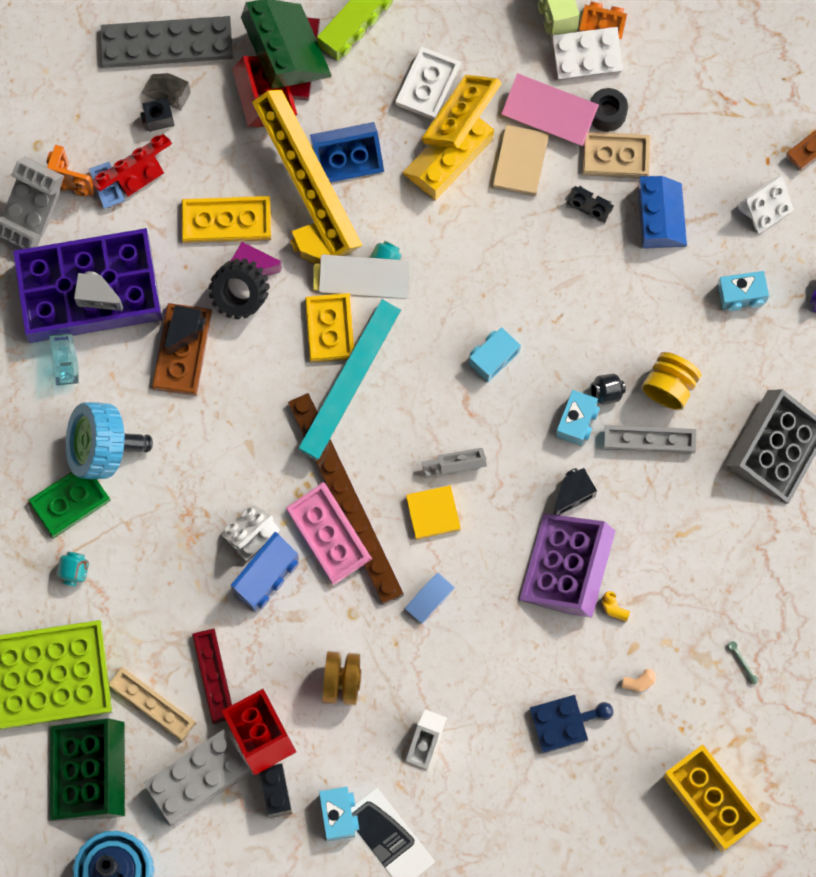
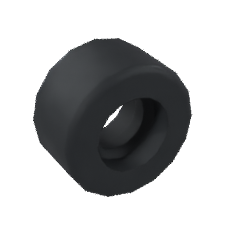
[590,88,628,132]

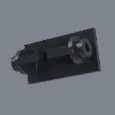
[566,186,614,223]

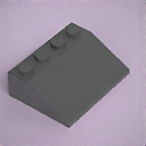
[725,389,816,504]

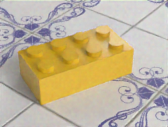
[662,744,763,853]

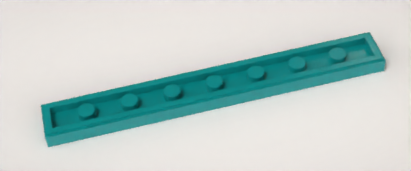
[298,299,401,461]

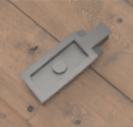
[422,448,487,478]

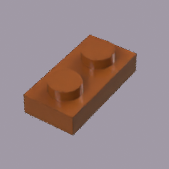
[786,130,816,171]

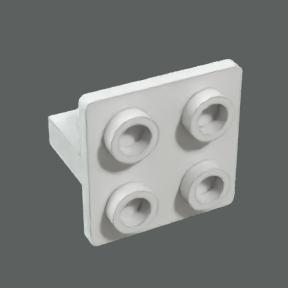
[737,175,793,233]
[221,505,280,561]

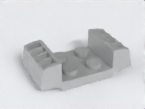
[0,157,64,249]

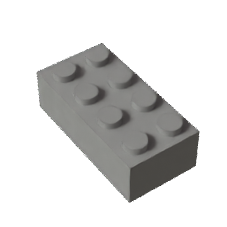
[143,729,251,826]

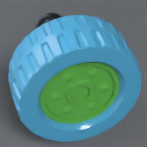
[66,402,153,479]

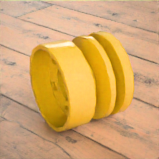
[641,352,702,410]

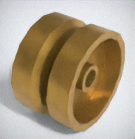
[323,651,362,706]

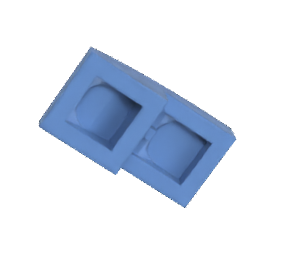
[89,162,125,209]
[405,572,455,624]

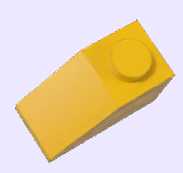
[290,223,331,264]

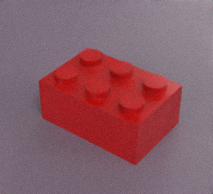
[222,688,297,775]

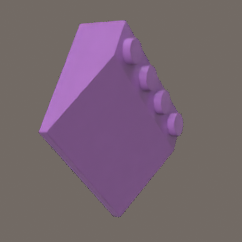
[519,513,616,618]

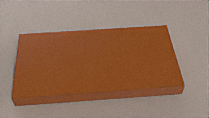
[152,303,212,396]

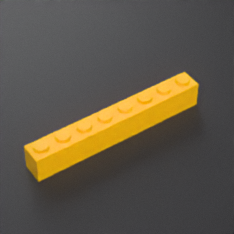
[252,90,363,256]

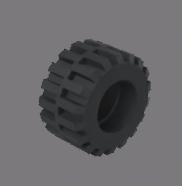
[208,258,270,319]

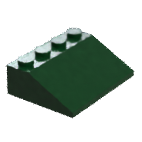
[241,0,332,89]
[50,718,125,821]

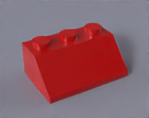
[232,56,297,127]

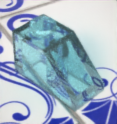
[49,333,79,386]

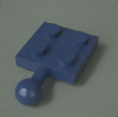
[530,695,614,754]

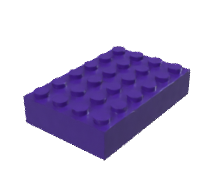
[13,228,163,343]

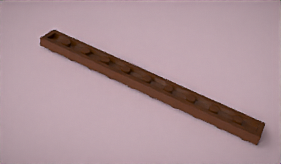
[288,393,404,605]

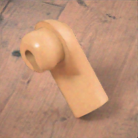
[622,669,656,692]

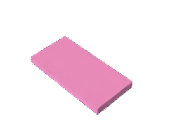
[502,73,599,146]
[286,483,372,585]

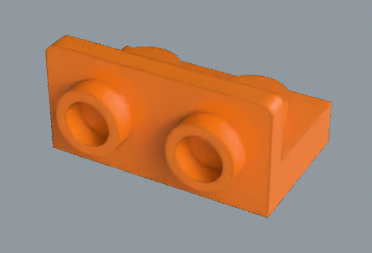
[579,1,628,39]

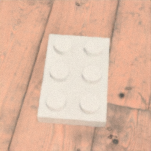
[552,27,623,80]
[395,47,461,120]

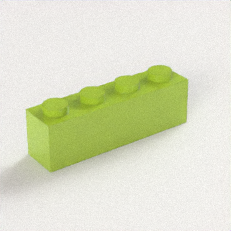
[317,0,393,61]

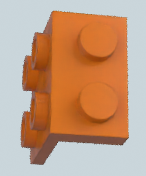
[46,144,95,197]

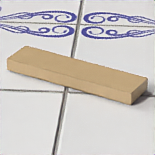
[109,667,196,741]

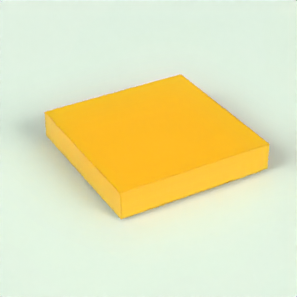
[406,485,461,540]

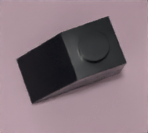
[164,305,206,355]
[553,468,597,515]

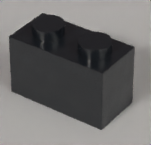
[260,763,293,819]

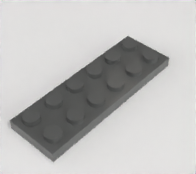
[101,16,233,68]

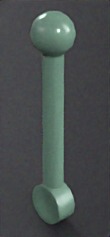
[728,641,759,684]

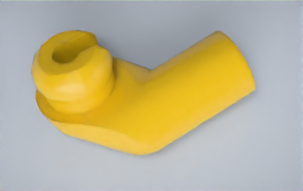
[602,591,630,622]

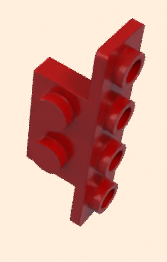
[92,134,172,197]

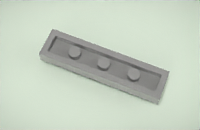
[604,425,696,454]

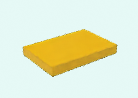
[305,293,354,363]

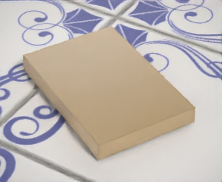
[493,125,549,196]
[583,132,651,178]

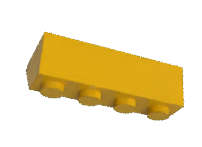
[403,117,494,201]

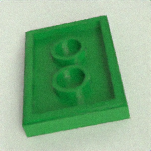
[28,472,111,538]

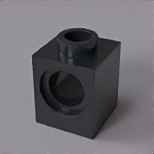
[140,97,175,132]

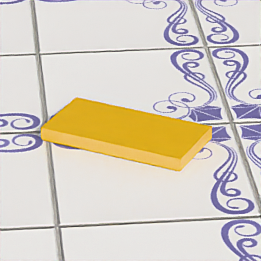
[421,74,501,149]
[182,196,271,243]

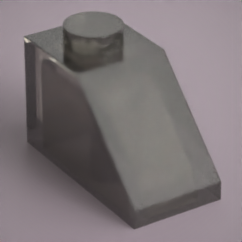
[142,73,191,111]

